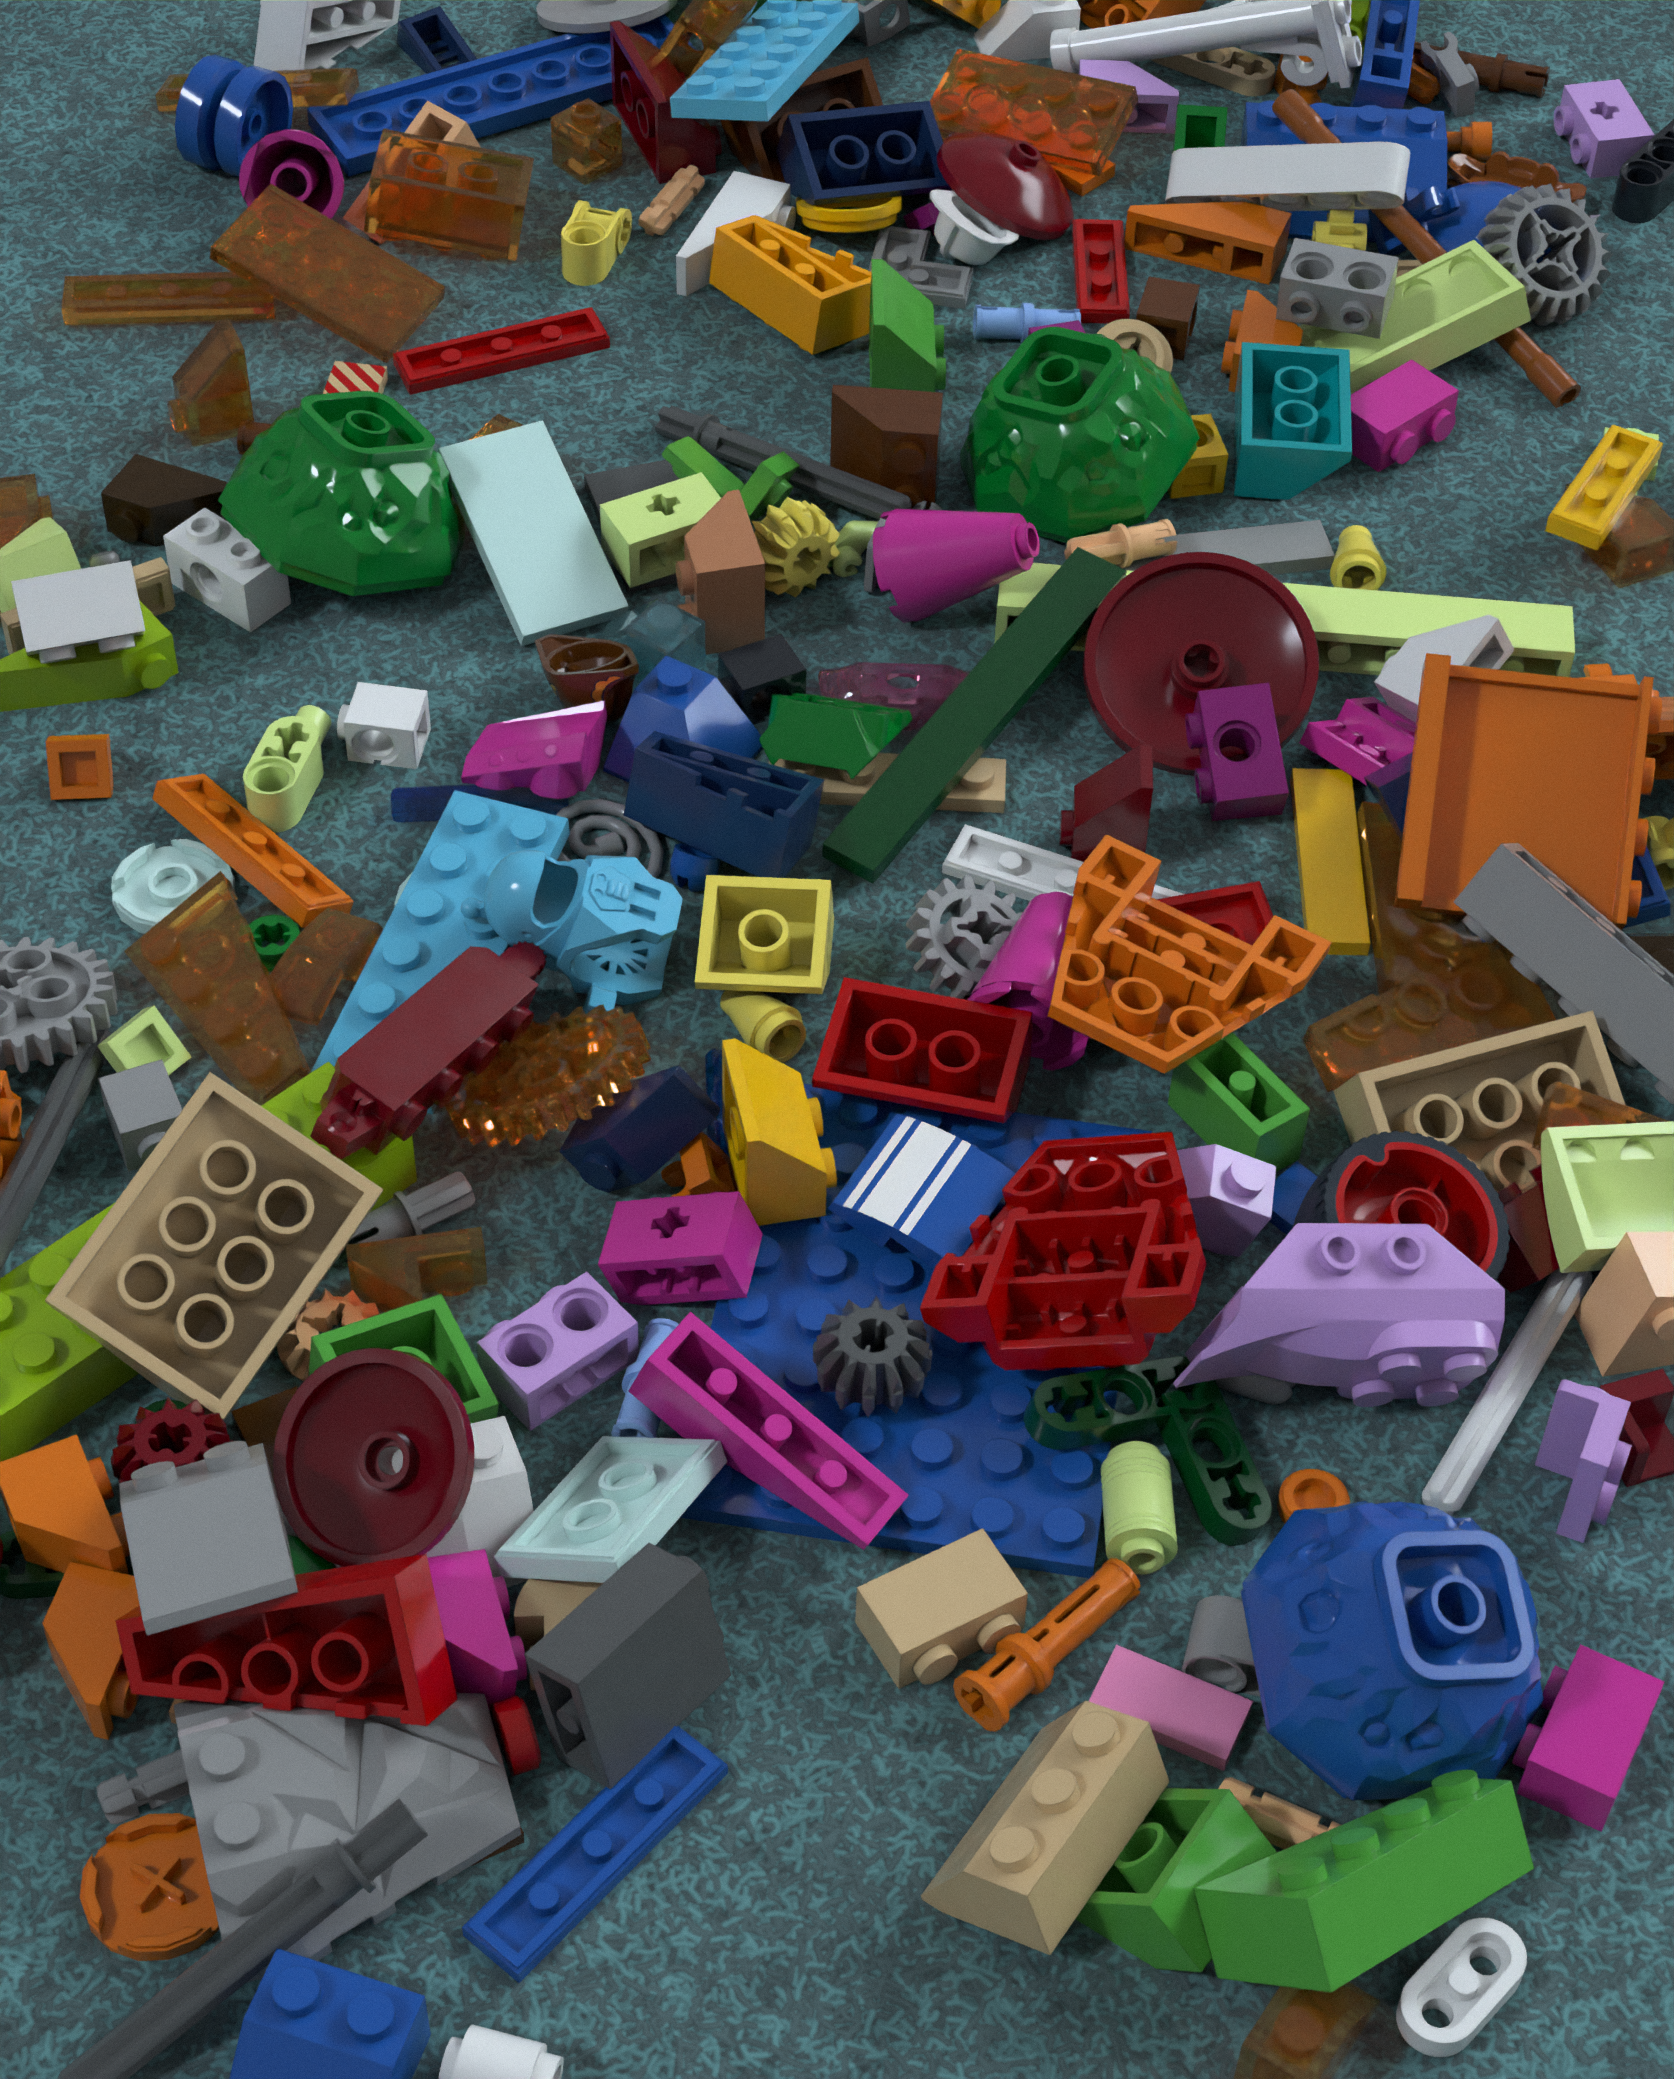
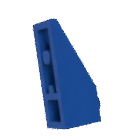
[1350,0,1420,109]

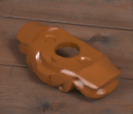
[1447,151,1587,203]

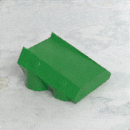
[759,693,913,780]

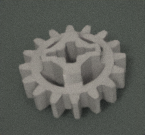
[905,875,1023,999]

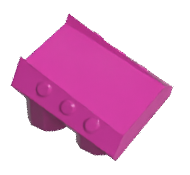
[461,700,607,799]

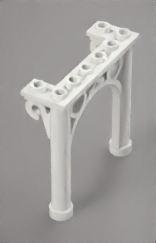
[1050,0,1362,88]

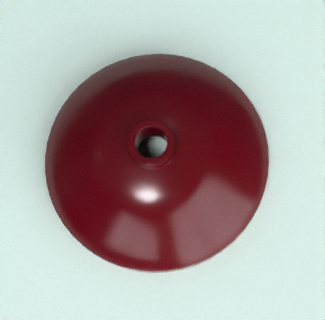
[937,131,1074,240]
[273,1348,474,1567]

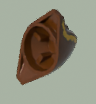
[534,634,639,724]

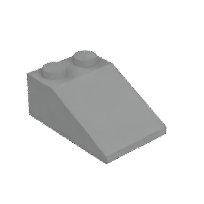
[119,1441,298,1635]

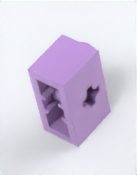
[1554,79,1654,179]

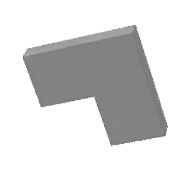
[868,226,973,309]

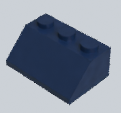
[776,101,952,206]

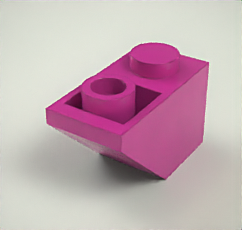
[427,1549,527,1711]

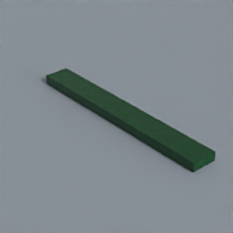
[822,547,1127,884]

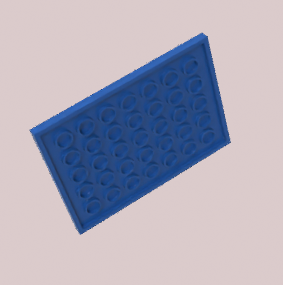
[680,1084,1152,1578]

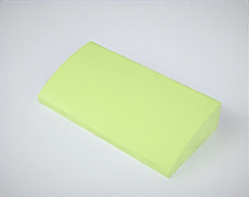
[1299,240,1531,394]
[1541,1121,1674,1273]

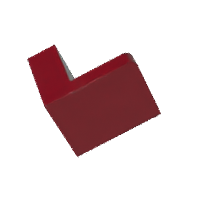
[1600,1368,1674,1487]

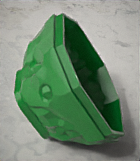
[960,327,1200,543]
[218,391,465,596]

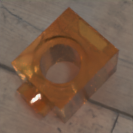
[551,98,623,185]

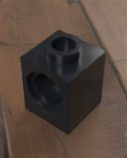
[718,634,807,725]

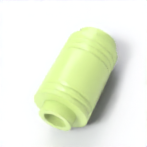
[1100,1441,1178,1574]

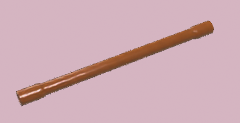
[1272,89,1581,408]

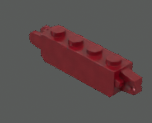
[310,941,547,1160]

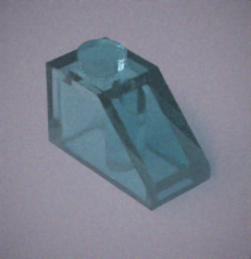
[592,598,706,683]

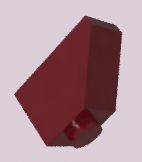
[1059,745,1153,862]

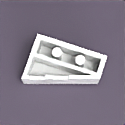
[254,0,401,90]

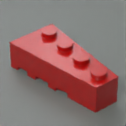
[115,1554,458,1726]

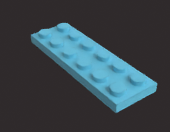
[670,0,859,121]
[311,790,570,1114]

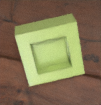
[97,1005,191,1076]

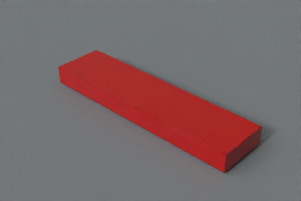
[393,307,610,395]

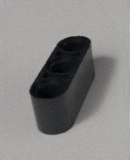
[1612,119,1674,223]

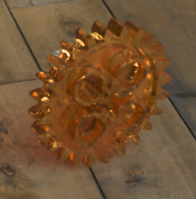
[445,1005,651,1147]

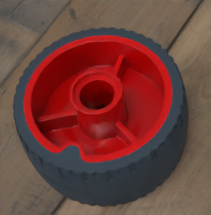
[1292,1131,1510,1281]

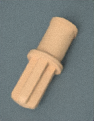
[1064,519,1177,568]

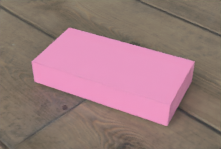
[1089,1645,1253,1771]

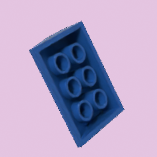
[1240,100,1447,242]

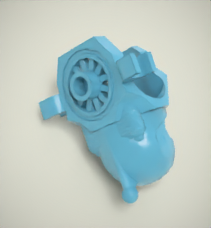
[461,850,683,1031]

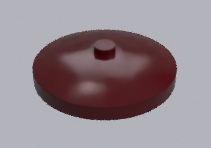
[1083,552,1319,776]

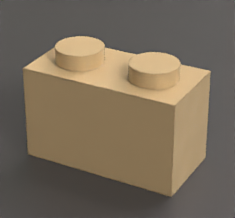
[855,1528,1028,1689]

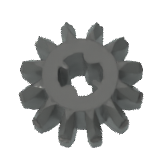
[813,1295,932,1418]

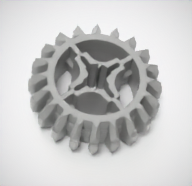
[1476,184,1613,326]

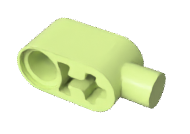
[243,705,331,833]

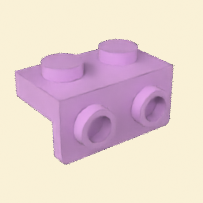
[1535,1380,1632,1543]

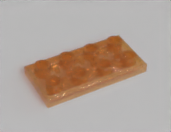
[210,184,445,363]

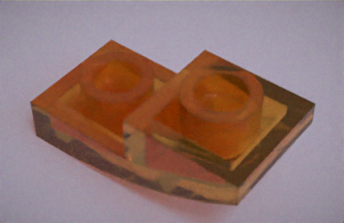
[256,908,383,1026]

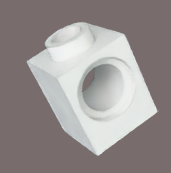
[337,682,431,769]

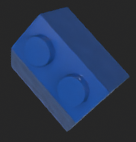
[229,1948,431,2079]

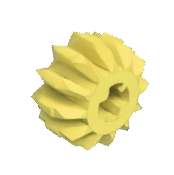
[752,497,840,597]

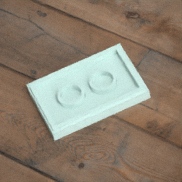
[494,1436,727,1583]

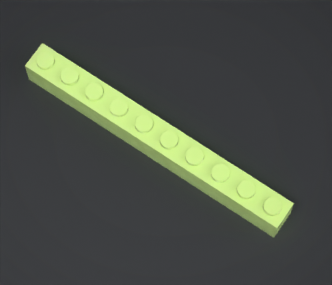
[994,563,1575,677]

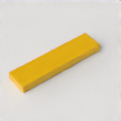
[1290,768,1370,956]

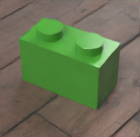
[1168,1032,1310,1172]

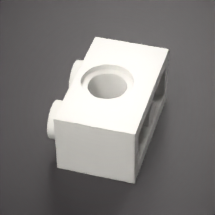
[163,508,291,632]

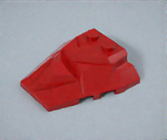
[920,1132,1206,1371]

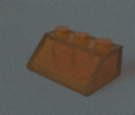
[364,129,534,261]

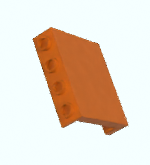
[1394,653,1662,930]

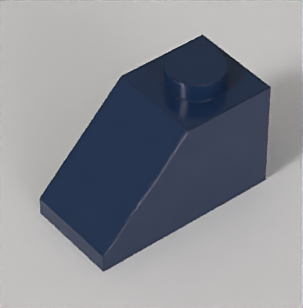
[559,1065,721,1193]

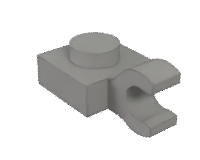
[1421,32,1479,117]

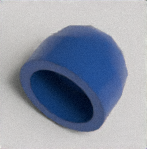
[670,843,721,892]

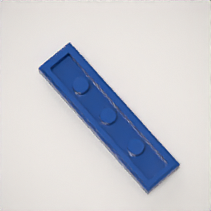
[462,1726,728,1983]

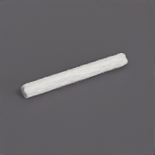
[1422,1268,1592,1516]

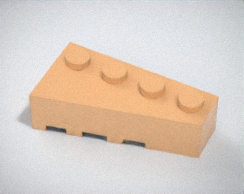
[1574,1232,1674,1377]

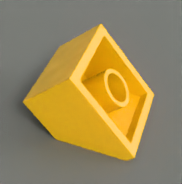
[722,1038,837,1226]

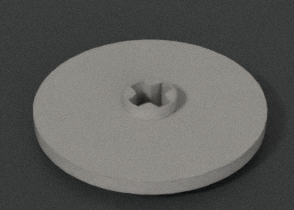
[536,0,678,33]

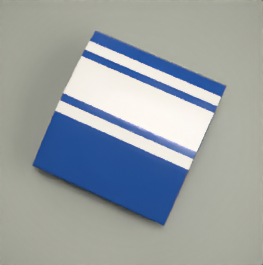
[828,1113,1016,1269]

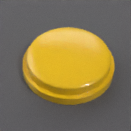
[796,196,902,233]

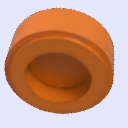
[1277,1469,1350,1524]

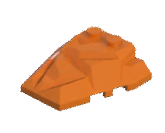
[1048,834,1332,1074]

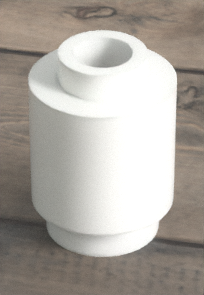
[439,2024,564,2079]

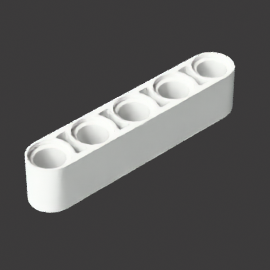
[1165,142,1410,211]

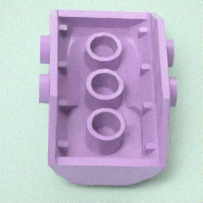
[1173,1223,1505,1407]

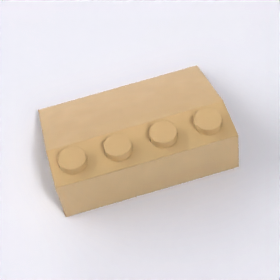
[1334,1010,1632,1191]
[45,1072,383,1421]

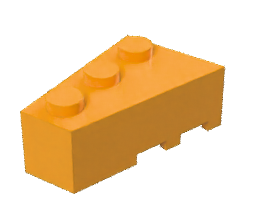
[709,215,871,355]

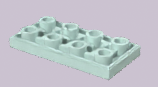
[438,420,628,646]

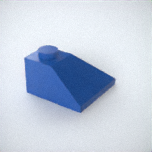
[603,656,763,782]

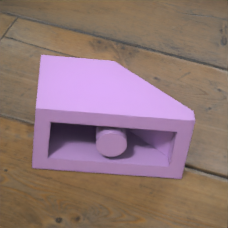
[1077,59,1179,134]
[1177,1144,1276,1257]

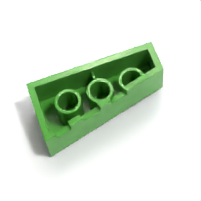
[1194,1770,1534,1992]

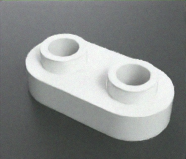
[1396,1918,1527,2057]

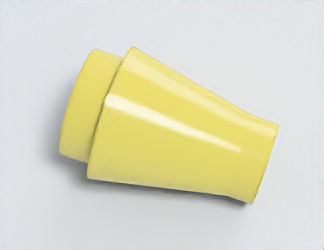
[1330,525,1387,590]
[720,990,806,1063]

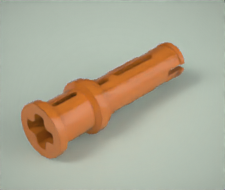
[953,1558,1141,1732]

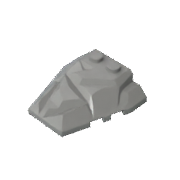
[174,1693,521,1983]

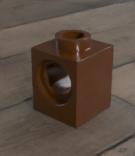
[1133,276,1200,360]

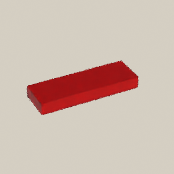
[1071,219,1130,324]

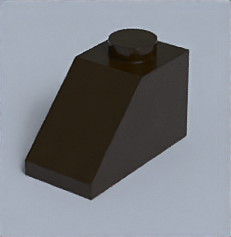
[101,454,227,547]

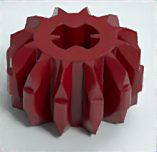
[111,1396,233,1487]

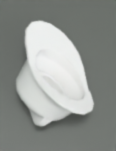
[930,189,1019,265]

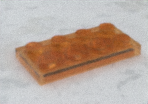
[930,49,1138,176]

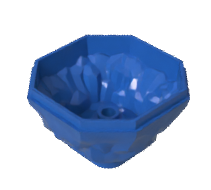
[1241,1501,1544,1801]

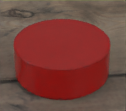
[491,1695,541,1776]

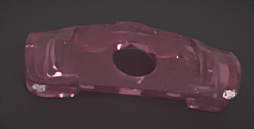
[818,662,970,731]

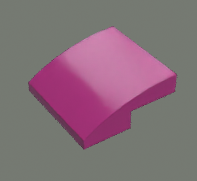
[1299,697,1416,785]

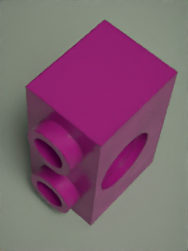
[1185,683,1289,821]

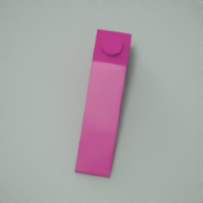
[628,1312,909,1550]

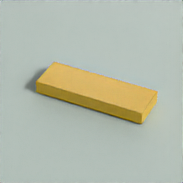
[1545,425,1663,550]

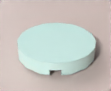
[111,839,235,937]

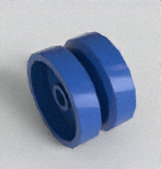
[175,54,293,178]

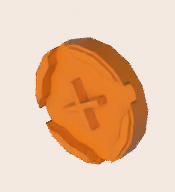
[80,1813,220,1961]

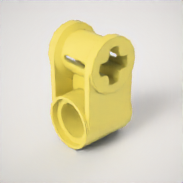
[561,200,632,286]

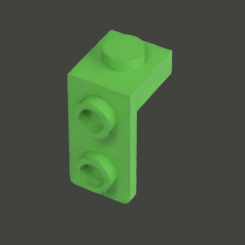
[662,436,800,522]

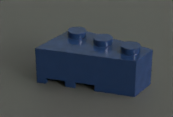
[623,731,825,878]

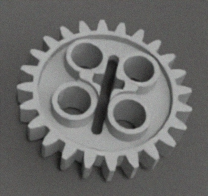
[0,937,118,1073]

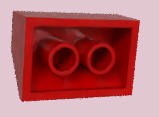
[812,977,1033,1123]

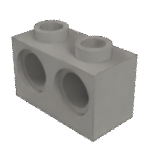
[1276,238,1399,339]

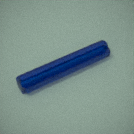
[391,784,569,823]

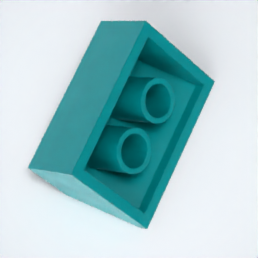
[1234,342,1352,500]

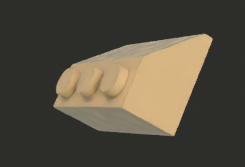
[921,1701,1170,1955]

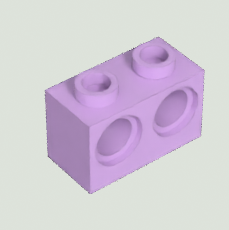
[477,1271,639,1431]

